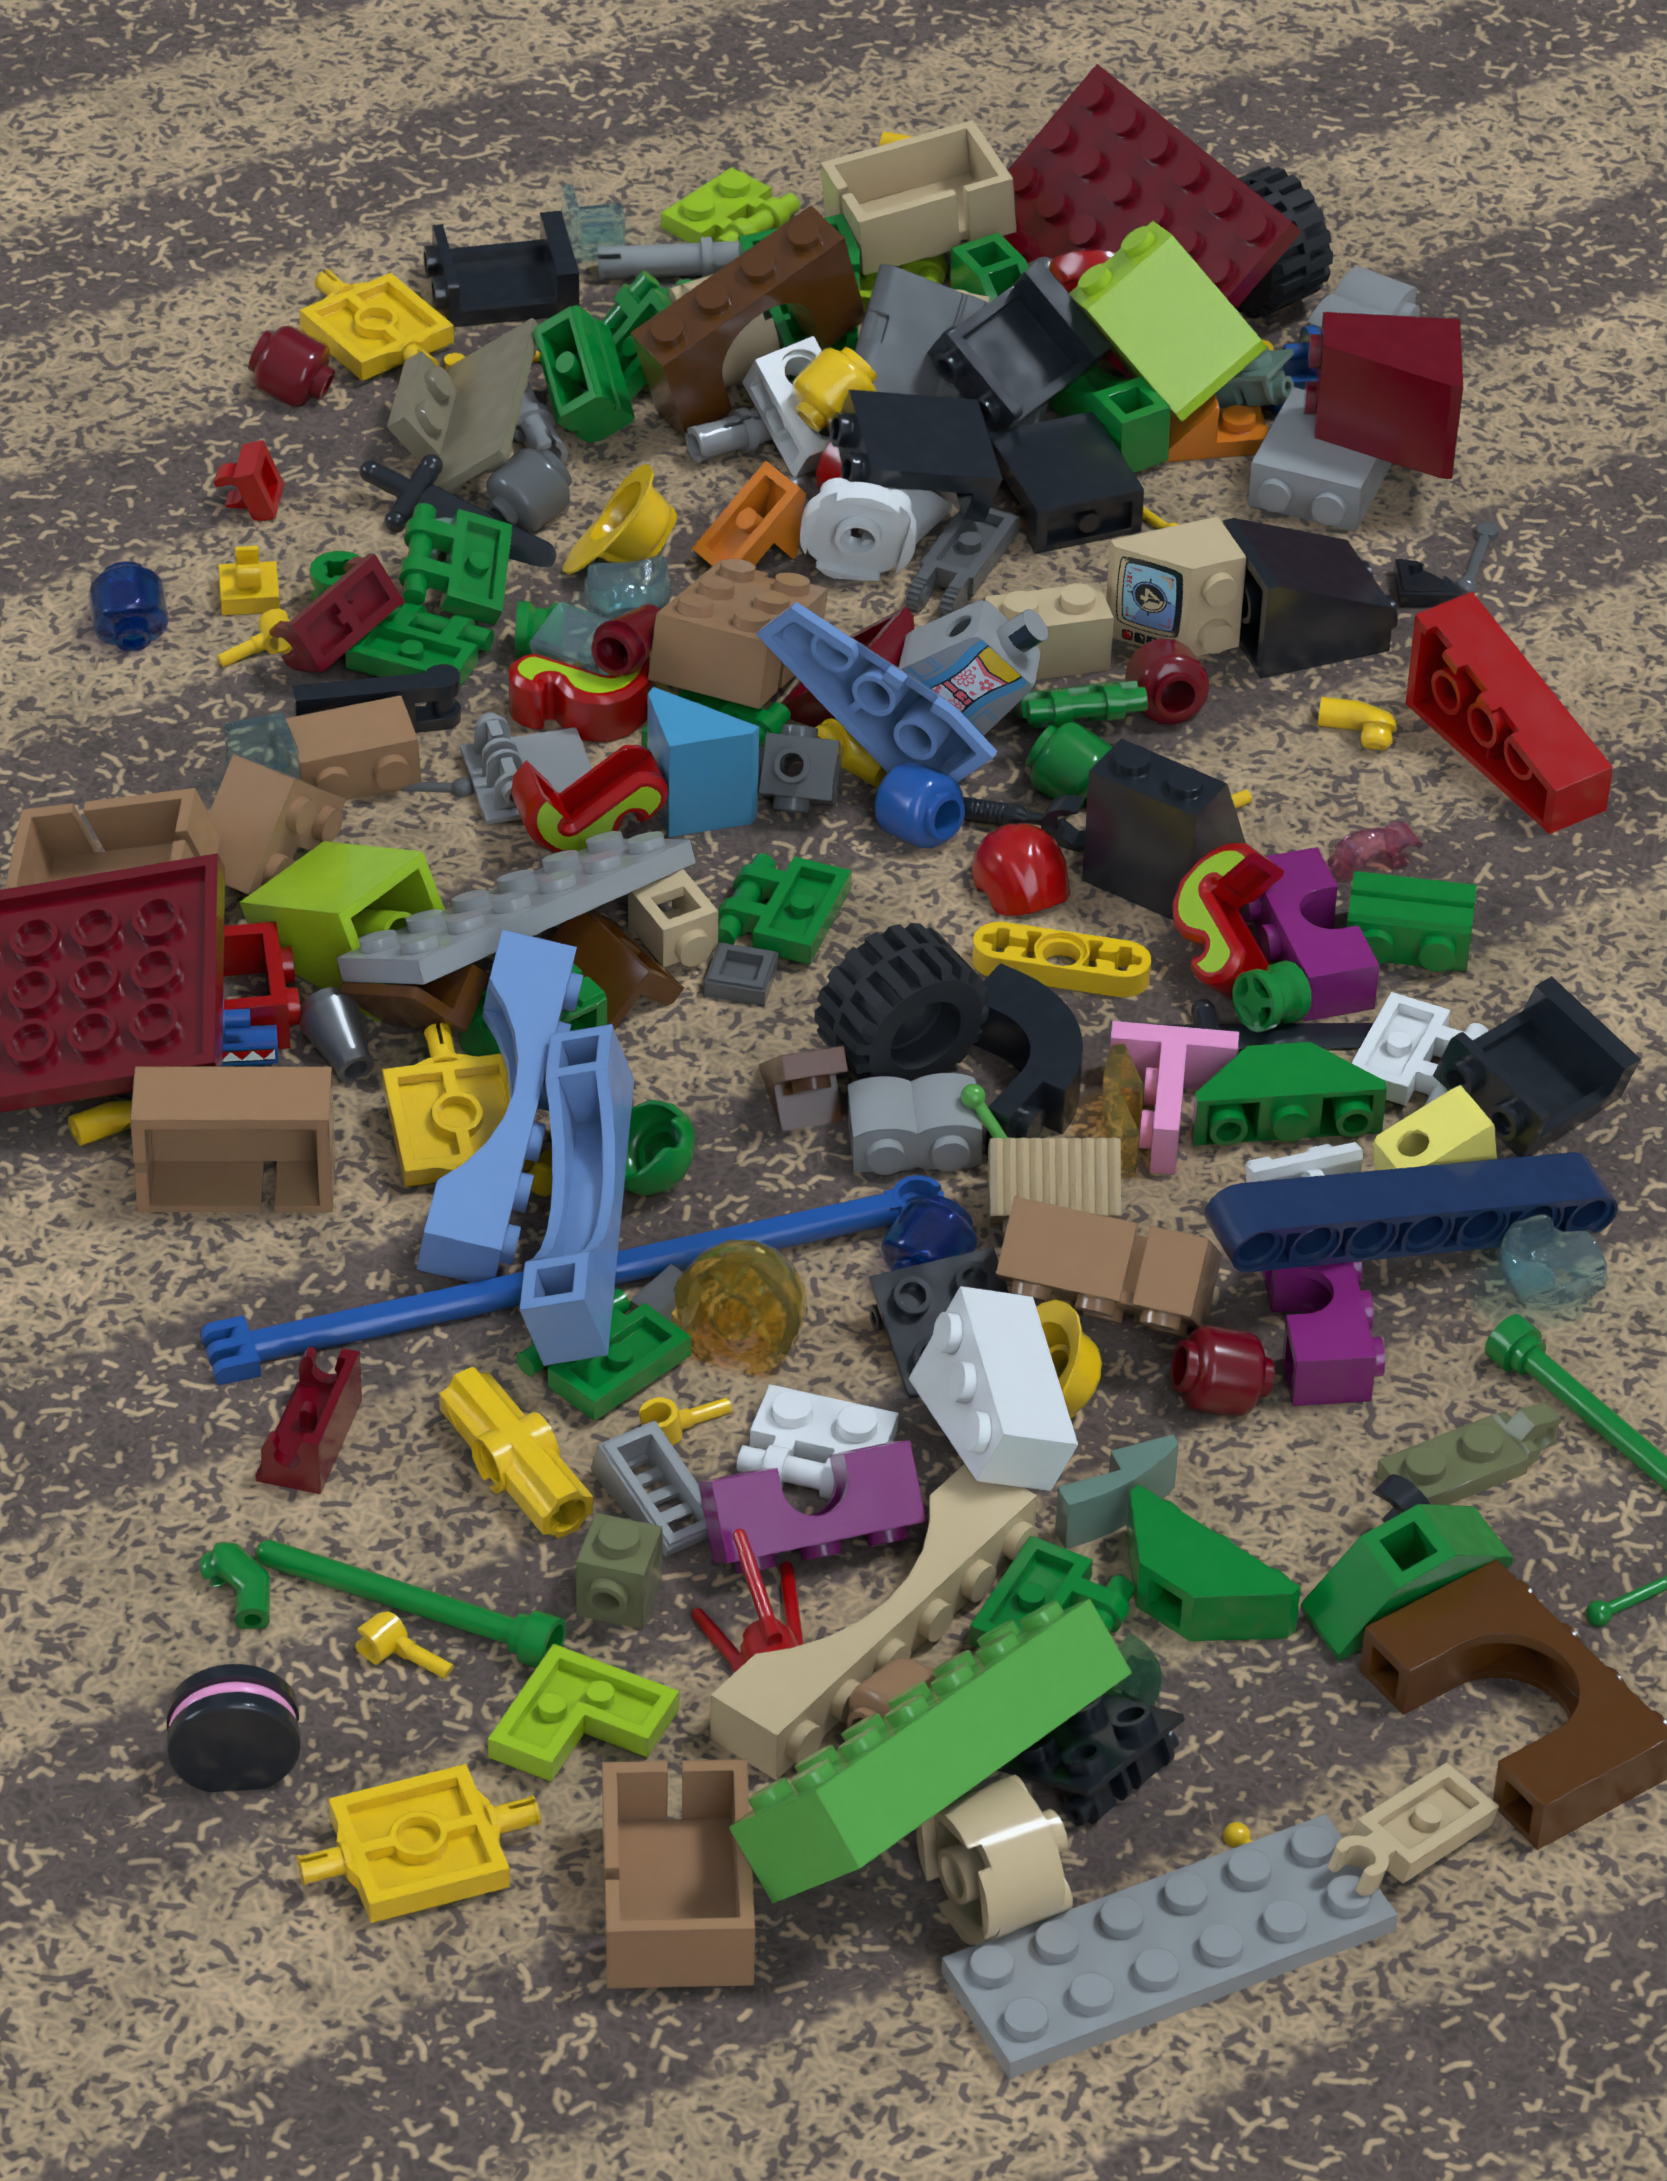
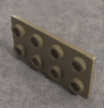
[387,318,539,495]

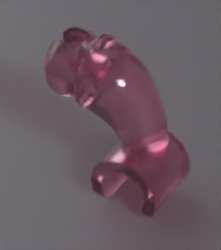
[1328,821,1423,879]

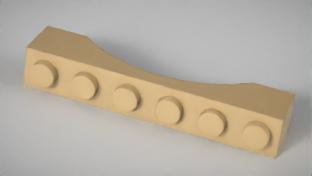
[710,1464,1038,1780]

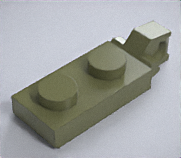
[1376,1402,1561,1505]

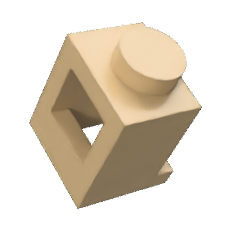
[628,869,718,968]

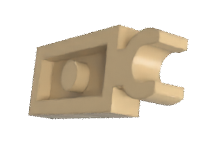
[1327,1762,1500,1896]

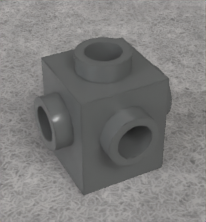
[758,724,843,814]

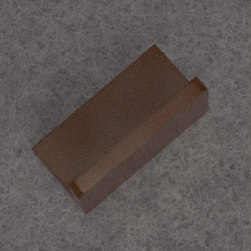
[550,910,685,1030]
[339,963,490,1032]

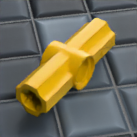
[439,1367,593,1539]

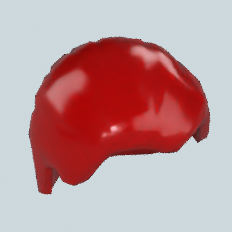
[972,823,1071,916]

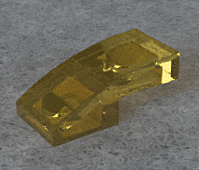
[1100,1044,1144,1179]

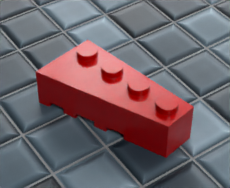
[1405,592,1613,834]

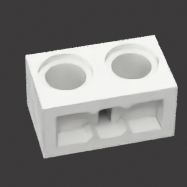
[742,336,830,477]

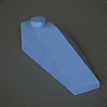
[756,602,998,782]

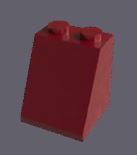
[1304,312,1464,479]

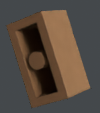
[284,696,422,800]

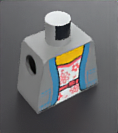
[899,600,1048,736]

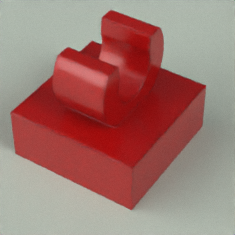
[213,440,285,521]

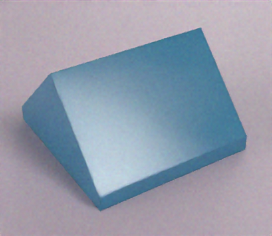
[647,687,759,837]

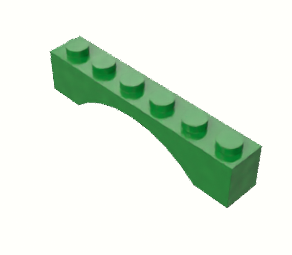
[950,232,1170,473]

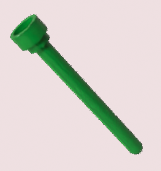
[1485,1314,1667,1492]
[255,1539,566,1669]

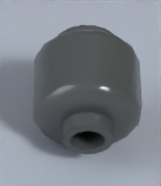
[486,449,572,532]

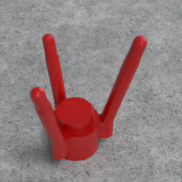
[691,1528,804,1673]

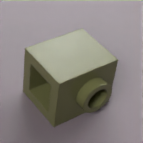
[576,1513,663,1629]

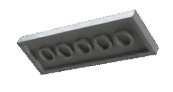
[337,831,696,984]
[941,1814,1398,2079]

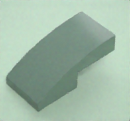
[1055,1435,1179,1549]

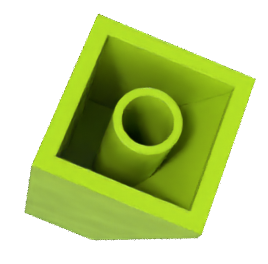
[1069,221,1268,422]
[239,841,445,1022]

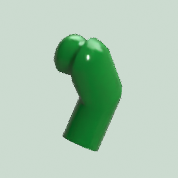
[199,1542,271,1629]

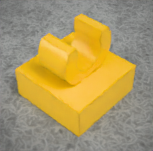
[218,545,280,615]

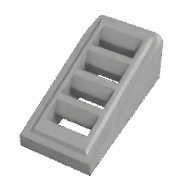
[591,1420,709,1557]

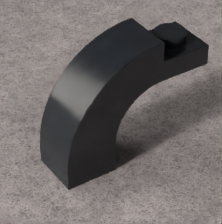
[973,963,1084,1152]

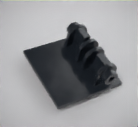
[869,1247,1009,1399]
[998,1693,1185,1826]

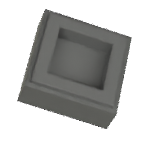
[704,942,779,1006]

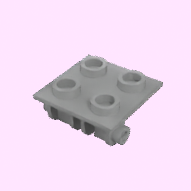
[460,713,592,825]

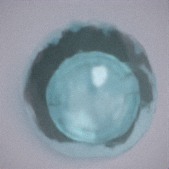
[584,555,672,623]
[1498,1215,1609,1312]

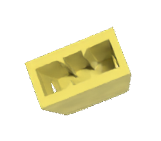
[1372,1085,1497,1171]

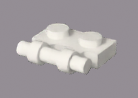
[1352,992,1489,1106]
[736,1384,899,1499]

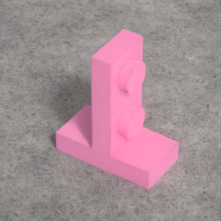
[1108,1021,1239,1175]

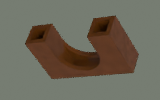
[631,205,866,440]
[1360,1559,1667,1850]

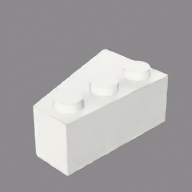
[908,1286,1078,1491]

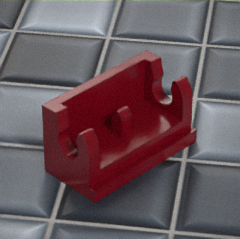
[269,553,404,673]
[256,1347,362,1494]

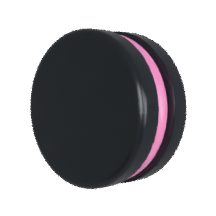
[166,1664,301,1792]

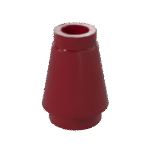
[591,604,660,676]

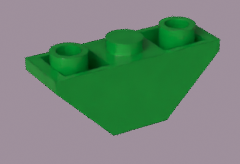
[1191,1042,1387,1146]
[1126,1484,1301,1642]
[1300,1504,1513,1662]

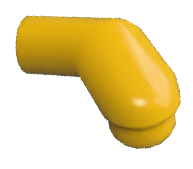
[1318,696,1397,750]
[68,1100,132,1146]

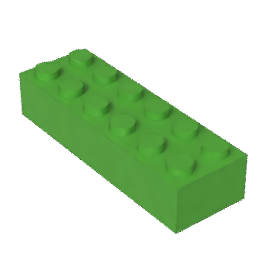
[729,1599,1132,1904]

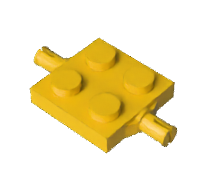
[299,269,454,381]
[382,1023,532,1187]
[296,1764,541,1923]

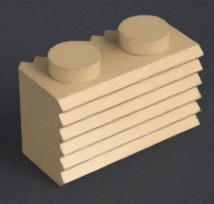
[988,1138,1121,1234]

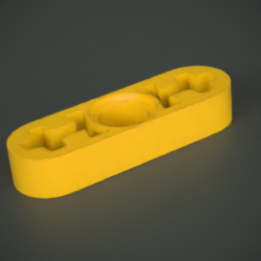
[972,922,1151,997]

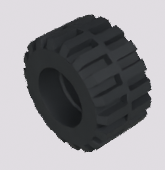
[1236,166,1333,318]
[814,923,989,1081]

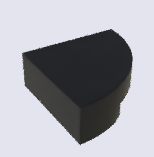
[1394,559,1458,608]

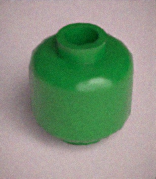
[1025,722,1112,809]

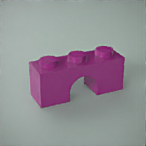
[1240,847,1380,1022]
[1262,1261,1385,1406]
[698,1440,926,1574]

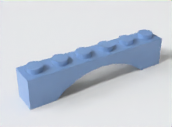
[416,930,583,1283]
[520,1024,634,1366]

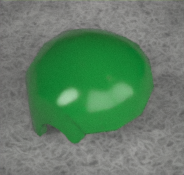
[624,1099,696,1197]

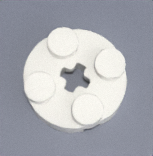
[800,478,917,581]

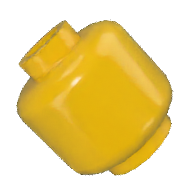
[793,347,877,432]

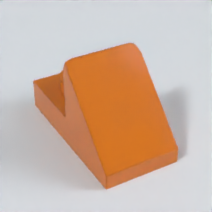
[1165,394,1269,462]
[692,461,806,566]

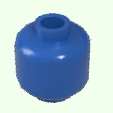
[875,762,965,849]

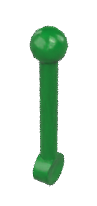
[1585,1575,1667,1627]

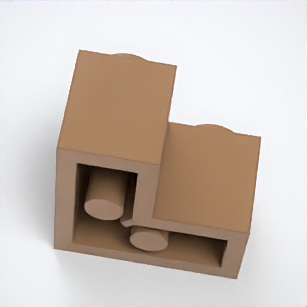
[209,754,346,895]

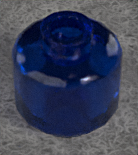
[88,561,169,652]
[880,1195,978,1271]

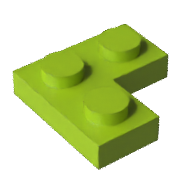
[488,1644,679,1782]

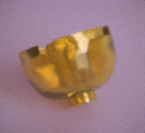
[671,1239,808,1375]

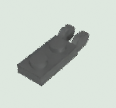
[905,508,1019,618]

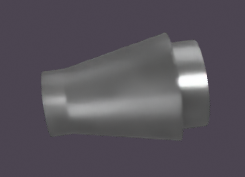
[300,987,374,1082]

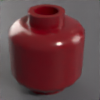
[248,325,336,407]
[1125,638,1210,724]
[1170,1325,1275,1416]

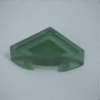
[1105,1633,1162,1707]

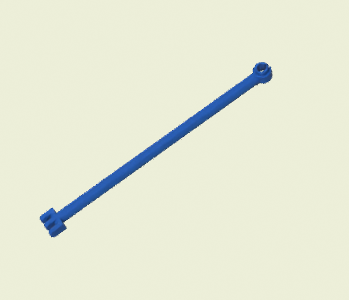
[200,1175,944,1385]

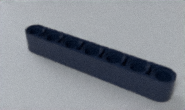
[1204,1152,1618,1272]

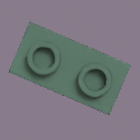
[1215,348,1294,409]

